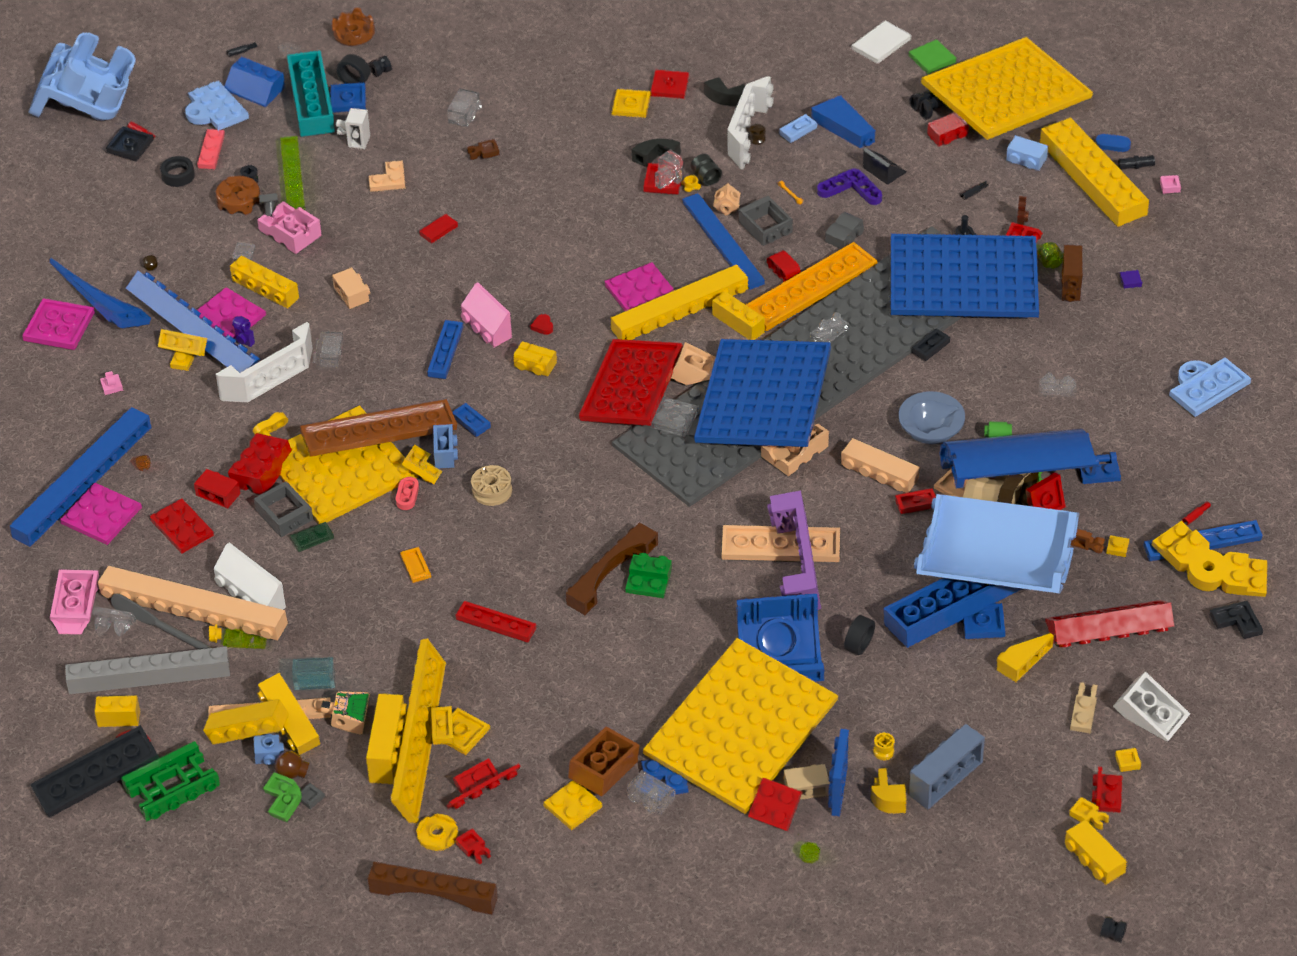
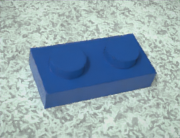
[452,403,491,437]

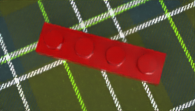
[456,601,537,642]

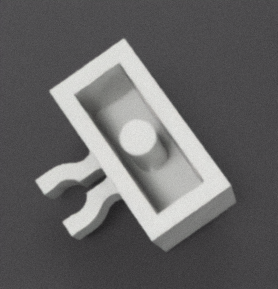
[336,108,370,149]

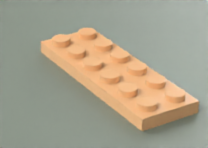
[722,525,840,562]

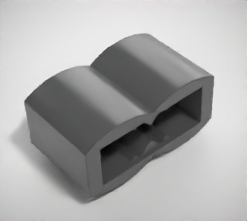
[826,212,864,249]

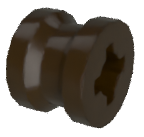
[749,124,766,145]

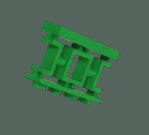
[121,741,220,822]

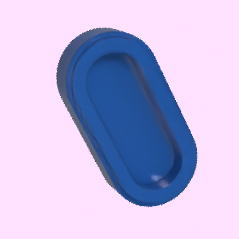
[1095,134,1131,152]

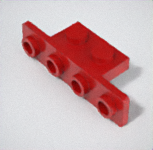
[446,758,521,810]

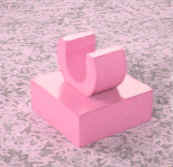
[100,371,123,395]

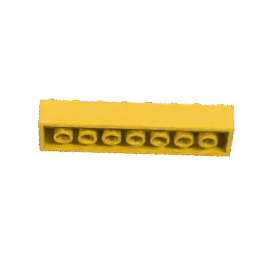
[1040,117,1149,227]

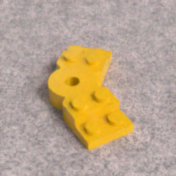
[1152,521,1267,597]

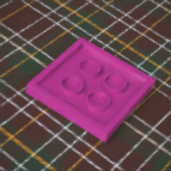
[605,262,675,311]
[198,287,266,339]
[22,298,95,350]
[60,483,142,545]

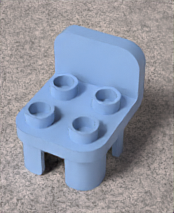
[28,33,135,120]

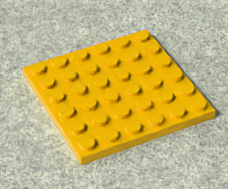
[279,405,419,526]

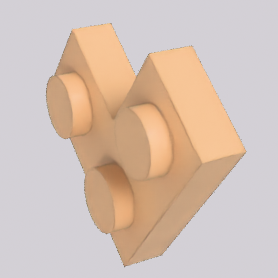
[369,161,405,192]

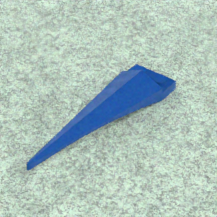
[50,258,151,328]

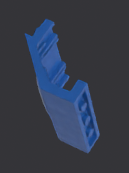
[736,594,824,682]

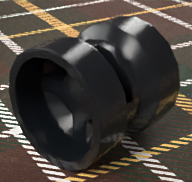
[369,55,392,77]
[1100,916,1127,943]

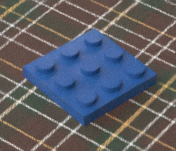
[828,729,849,816]

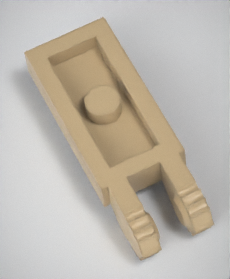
[1070,682,1097,733]

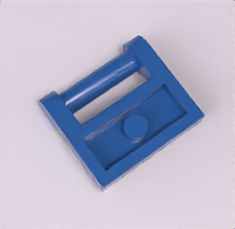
[1079,452,1121,484]

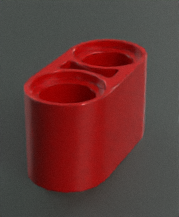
[766,250,801,282]

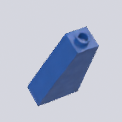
[811,95,875,148]

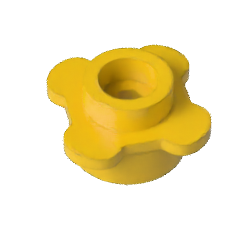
[681,175,701,192]

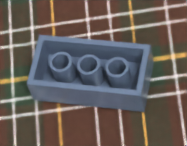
[909,724,985,810]

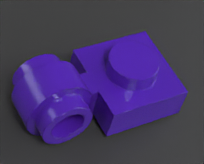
[232,316,255,347]

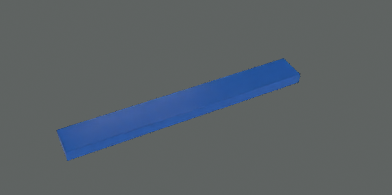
[683,193,765,290]

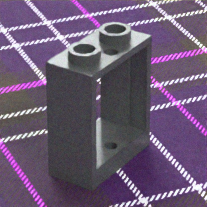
[739,196,793,246]
[254,481,313,537]

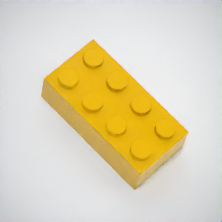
[366,694,407,784]

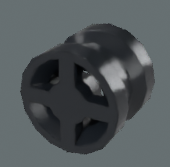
[240,165,259,183]

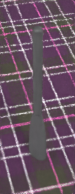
[111,593,212,649]

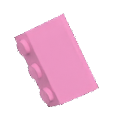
[461,283,512,347]

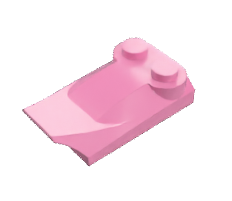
[50,570,99,634]

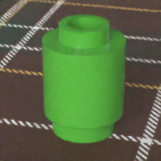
[984,421,1012,438]

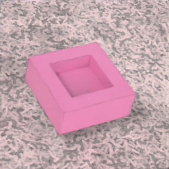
[1160,175,1181,193]

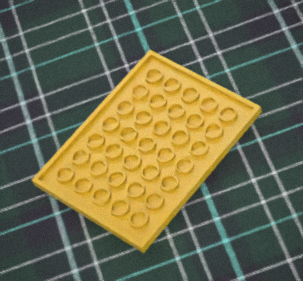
[921,37,1093,140]
[643,638,838,814]

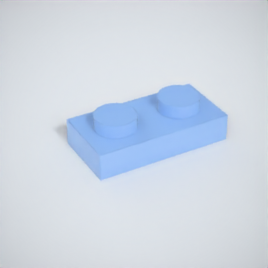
[779,114,817,143]

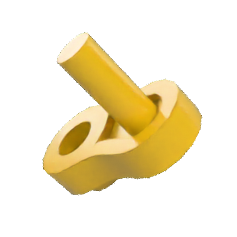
[252,412,288,436]

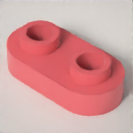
[396,477,419,510]

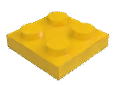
[543,780,602,830]

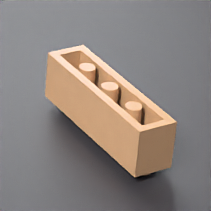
[841,438,920,493]

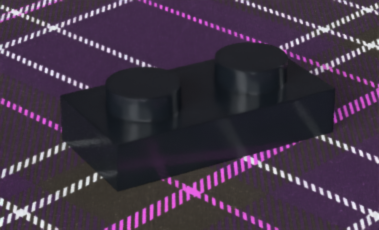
[912,328,950,361]

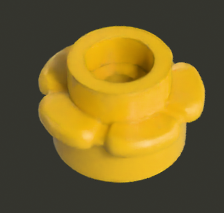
[209,624,222,643]

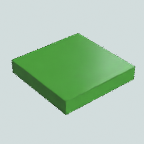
[909,40,956,74]

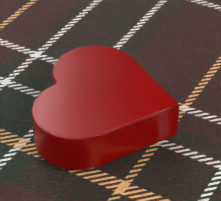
[530,314,553,335]

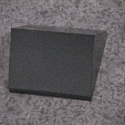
[863,147,907,185]

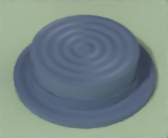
[899,391,965,444]

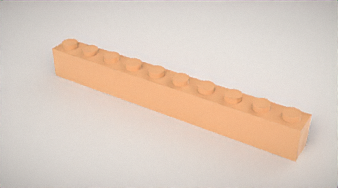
[98,566,288,641]

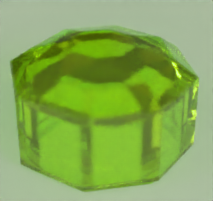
[799,842,820,864]

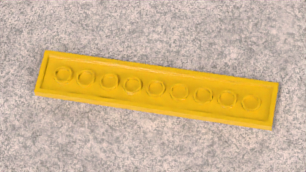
[391,638,446,823]

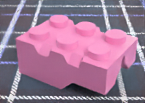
[257,201,322,254]

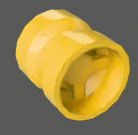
[874,732,895,761]

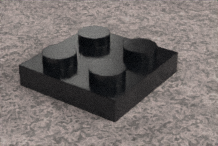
[106,126,154,162]

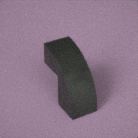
[704,77,745,107]
[632,138,681,168]

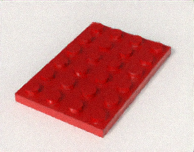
[579,339,683,426]

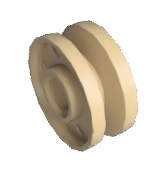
[471,465,512,506]

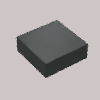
[300,783,325,809]

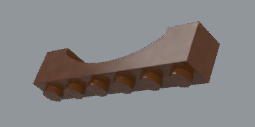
[566,522,658,615]
[368,862,498,915]

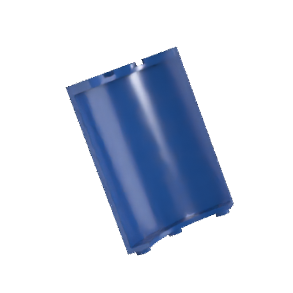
[939,428,1099,488]

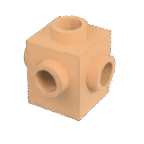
[713,183,741,215]

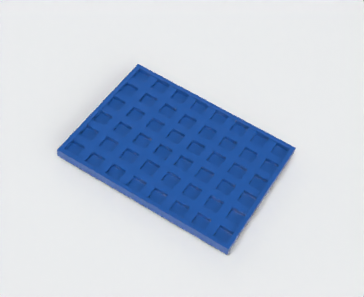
[891,234,1039,318]
[694,339,831,447]

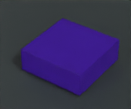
[1120,270,1142,289]

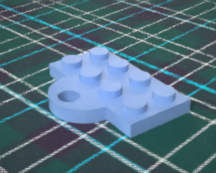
[185,81,249,131]
[1169,358,1251,417]

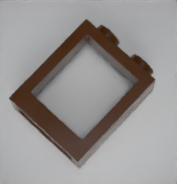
[1062,245,1083,302]

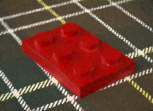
[150,498,214,554]

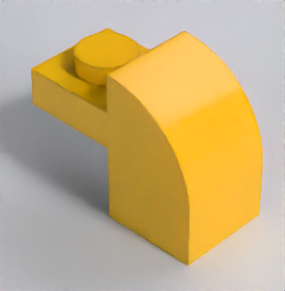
[871,769,906,813]

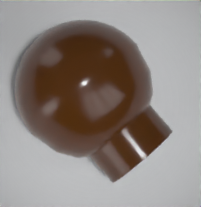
[275,751,309,779]

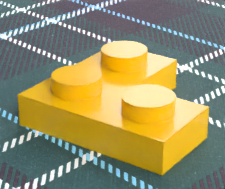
[402,444,442,484]

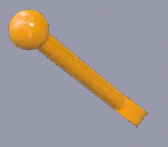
[778,181,803,204]

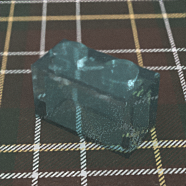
[292,657,335,690]

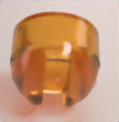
[135,455,151,471]

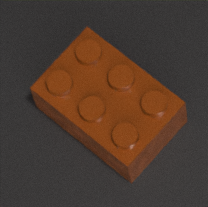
[568,726,640,797]

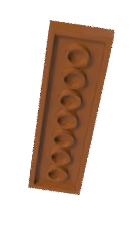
[300,399,457,457]

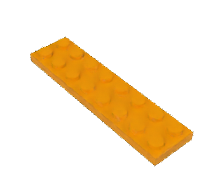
[746,242,877,331]

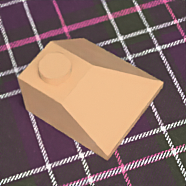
[671,342,716,385]

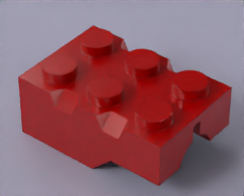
[228,433,292,494]

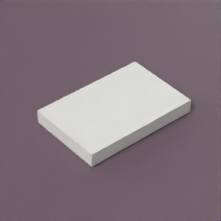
[852,21,911,64]

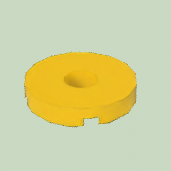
[416,814,458,851]

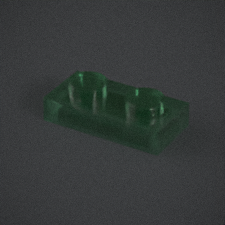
[290,522,334,552]

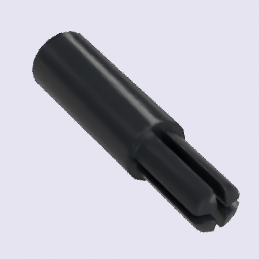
[226,42,257,57]
[960,181,989,200]

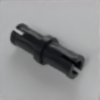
[1118,155,1155,170]

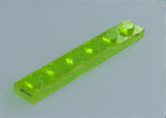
[280,136,305,210]

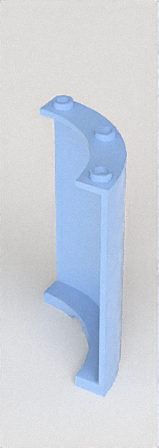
[914,494,1079,593]

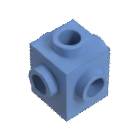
[254,734,284,765]

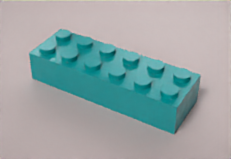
[287,50,335,137]

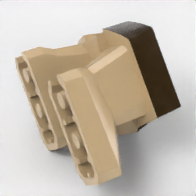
[963,472,1039,506]

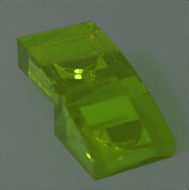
[223,629,267,649]

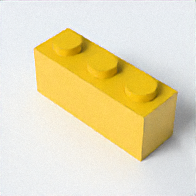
[712,291,765,340]
[1065,820,1127,885]

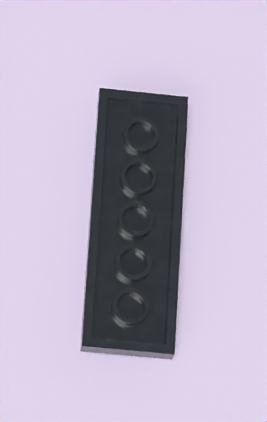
[30,725,159,818]

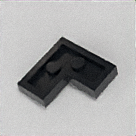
[1210,600,1263,639]

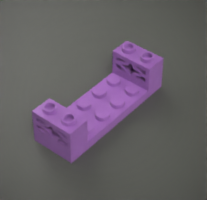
[767,491,821,610]

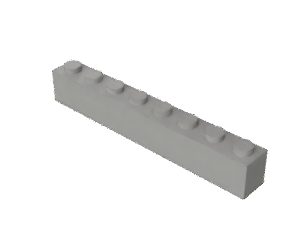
[66,646,230,695]

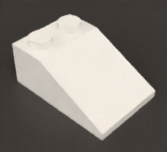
[1113,672,1190,742]

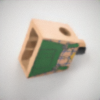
[321,691,370,734]

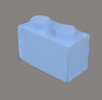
[1006,135,1048,171]

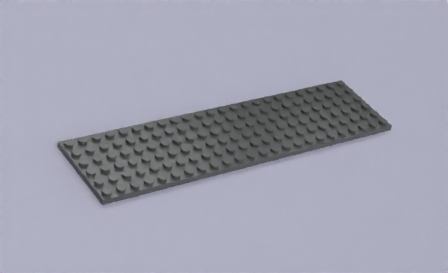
[612,226,964,507]

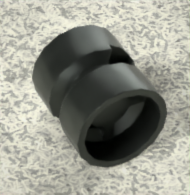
[690,154,722,186]

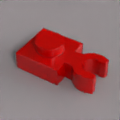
[455,828,491,864]

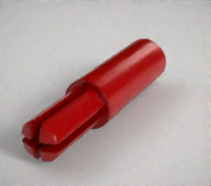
[128,121,155,139]
[1182,501,1211,526]

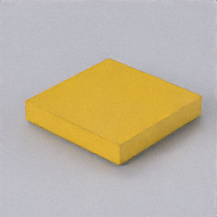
[612,89,651,118]
[446,708,490,755]

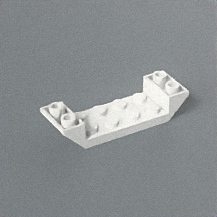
[728,76,773,169]
[216,322,313,402]

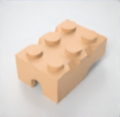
[761,424,829,476]

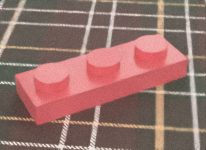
[197,129,225,169]

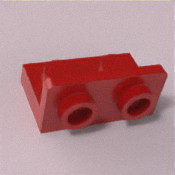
[1092,767,1122,813]

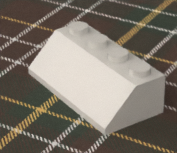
[214,543,286,610]

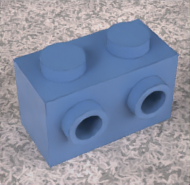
[433,424,458,469]

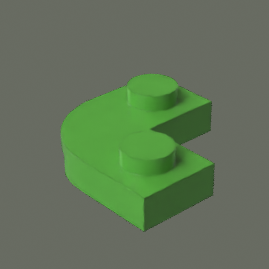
[263,772,302,822]

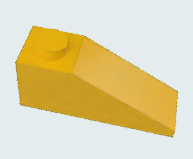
[996,633,1054,682]

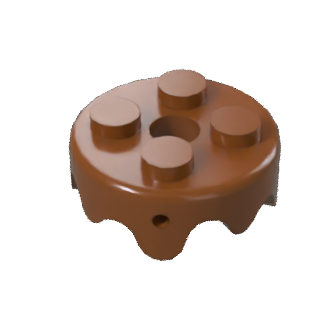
[332,7,375,46]
[216,176,260,215]

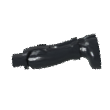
[909,90,946,120]

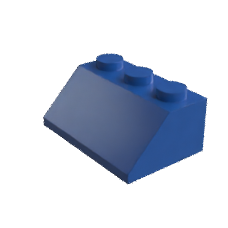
[224,57,285,107]

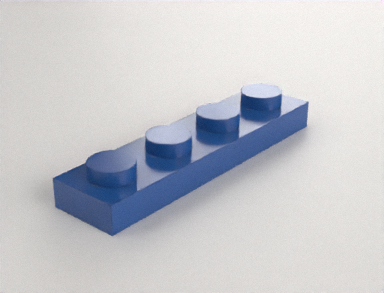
[427,320,463,379]

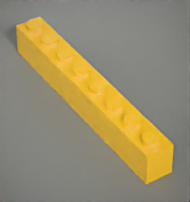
[611,264,748,340]

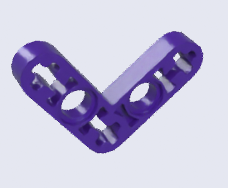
[817,169,882,205]

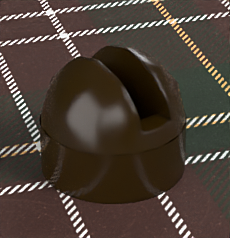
[143,255,158,271]

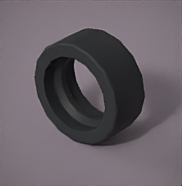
[336,54,371,84]
[160,156,195,187]
[844,615,875,655]

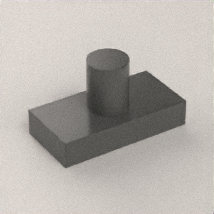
[259,193,279,216]

